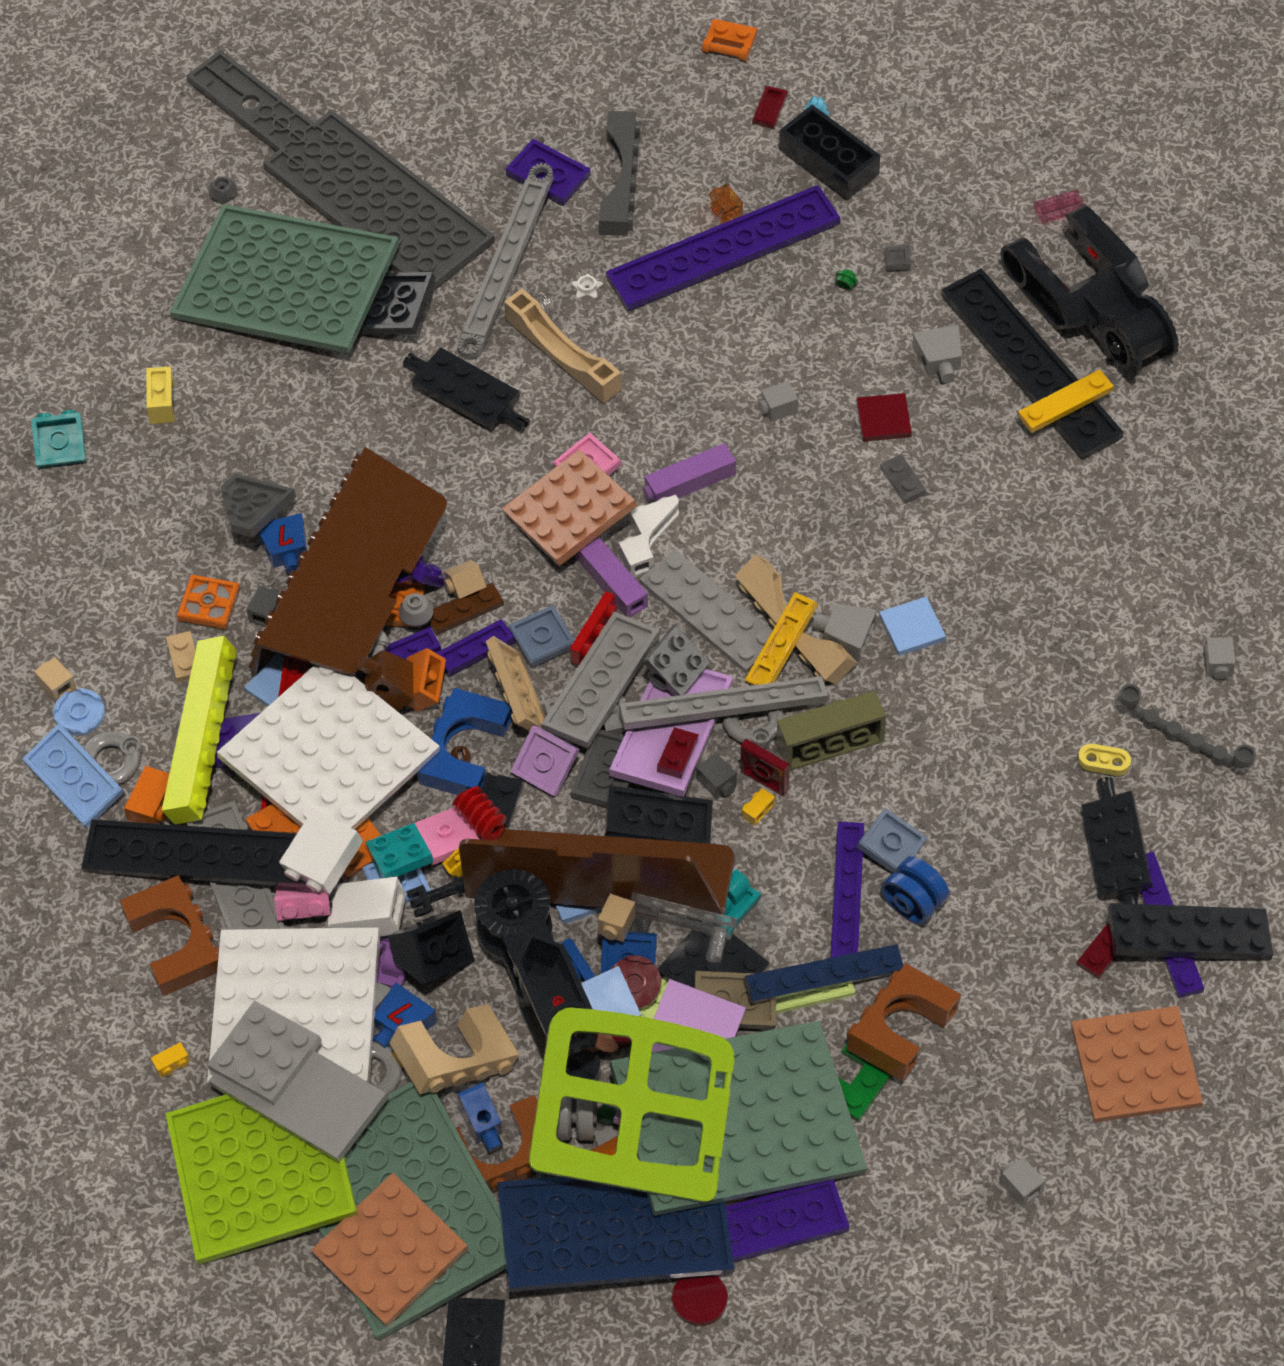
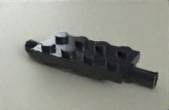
[403,347,530,433]
[1081,777,1153,904]

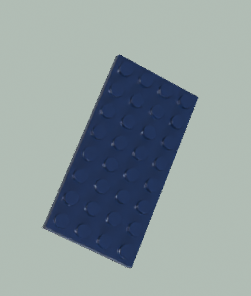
[497,1177,734,1292]

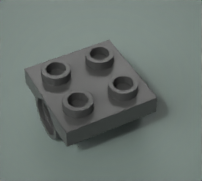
[643,626,710,696]

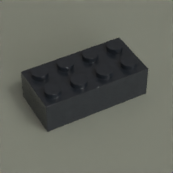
[779,105,880,199]

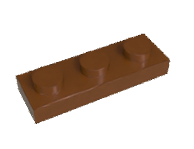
[428,583,504,636]

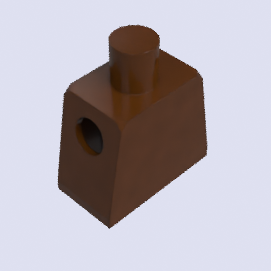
[357,650,413,711]

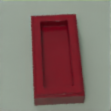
[752,86,788,129]

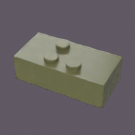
[777,691,886,771]

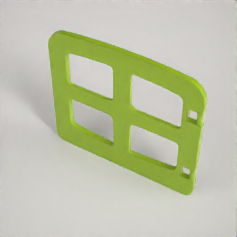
[528,1007,735,1202]

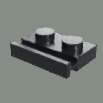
[481,772,523,828]

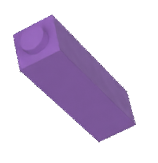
[643,443,736,503]
[575,536,648,618]

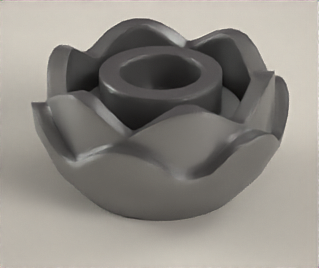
[208,176,237,203]

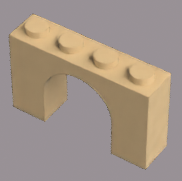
[390,1004,519,1094]

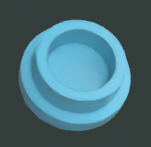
[804,96,829,116]

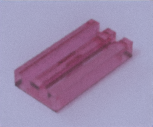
[1033,189,1086,224]

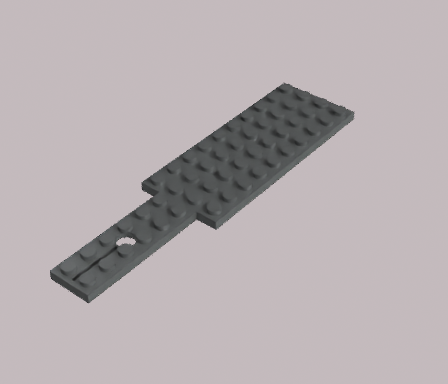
[186,50,495,292]

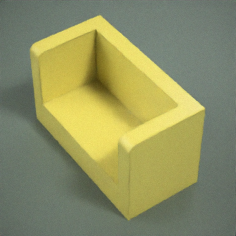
[146,366,175,424]

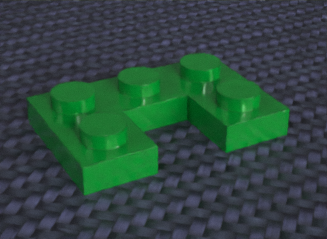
[838,1042,892,1122]

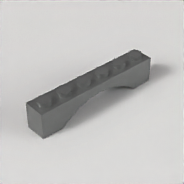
[599,111,641,236]

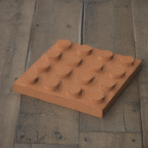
[502,449,638,566]
[1071,1006,1203,1123]
[311,1173,469,1327]

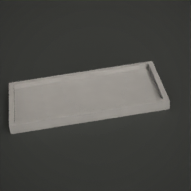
[209,1051,388,1163]

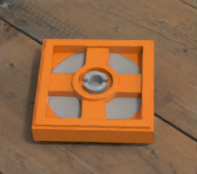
[177,574,240,629]

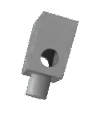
[912,325,962,383]
[813,604,876,661]

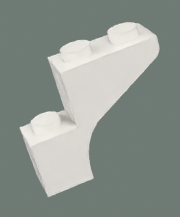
[619,495,679,577]

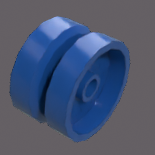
[881,856,950,925]

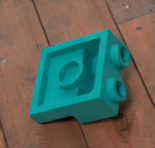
[31,410,86,468]

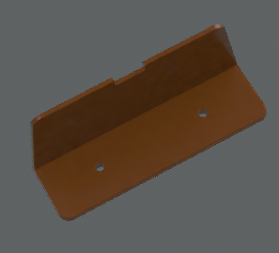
[249,447,447,675]
[459,829,735,917]

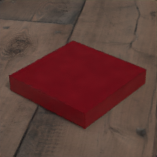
[856,393,912,442]
[741,739,790,796]

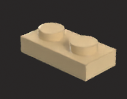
[166,631,196,683]

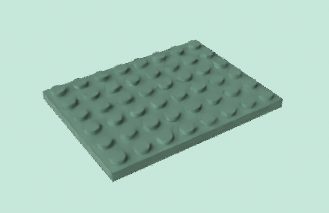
[170,204,400,353]
[609,1021,867,1216]
[319,1081,506,1341]

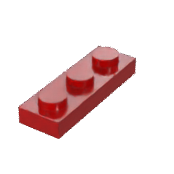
[570,591,617,666]

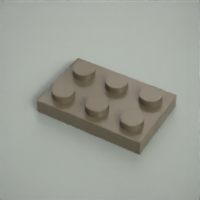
[694,971,776,1029]

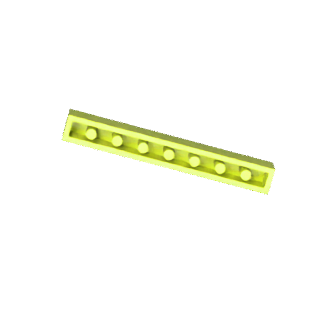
[162,636,237,825]

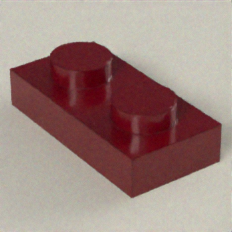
[657,727,699,779]
[1077,923,1118,979]

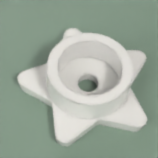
[572,274,603,298]

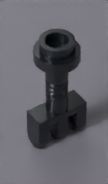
[406,875,465,916]

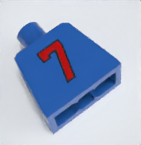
[257,513,307,574]
[373,982,437,1048]
[457,1082,503,1152]

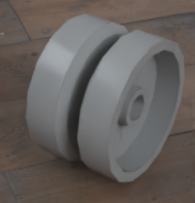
[556,1097,598,1141]

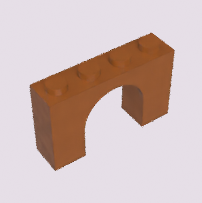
[120,875,219,996]
[847,963,961,1081]
[455,1094,537,1191]

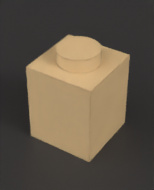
[444,560,486,599]
[34,657,76,703]
[598,894,636,942]

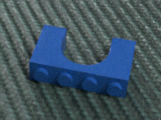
[416,688,513,795]

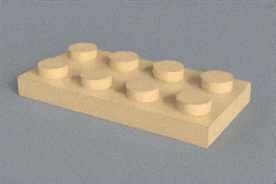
[486,636,545,732]

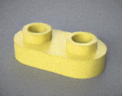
[1078,744,1131,776]

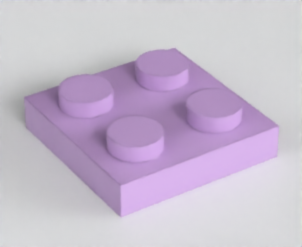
[510,725,580,796]

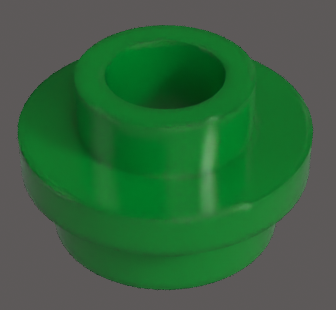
[835,269,858,290]

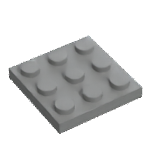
[207,1000,322,1105]

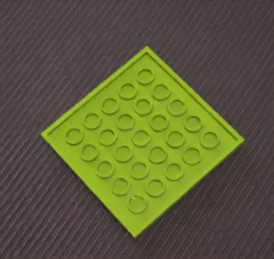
[165,1094,358,1265]

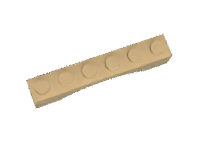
[504,289,622,403]
[735,554,857,684]

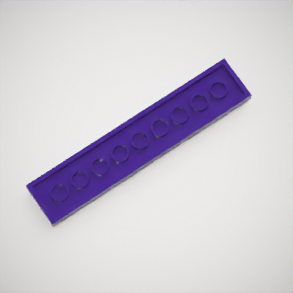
[606,185,840,311]

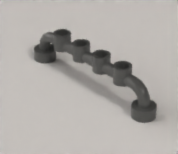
[1119,684,1256,768]

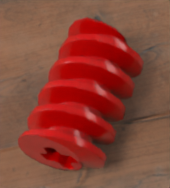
[452,786,507,841]

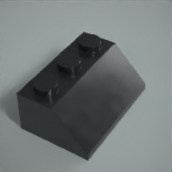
[387,910,475,984]

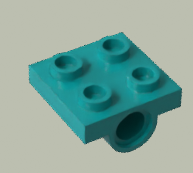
[365,823,434,879]
[699,868,761,932]

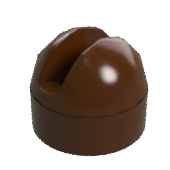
[450,746,471,763]

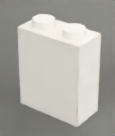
[279,809,363,894]
[328,877,406,937]

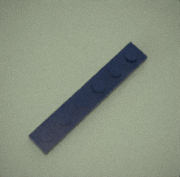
[743,944,904,1004]

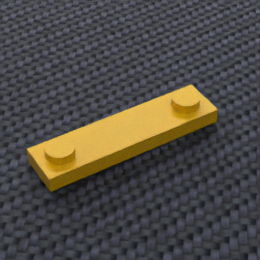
[1018,369,1114,433]
[745,592,818,685]

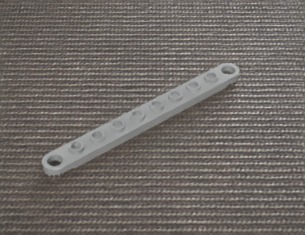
[457,163,554,359]

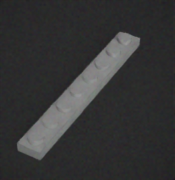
[619,676,828,730]

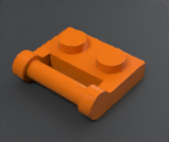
[702,19,757,62]

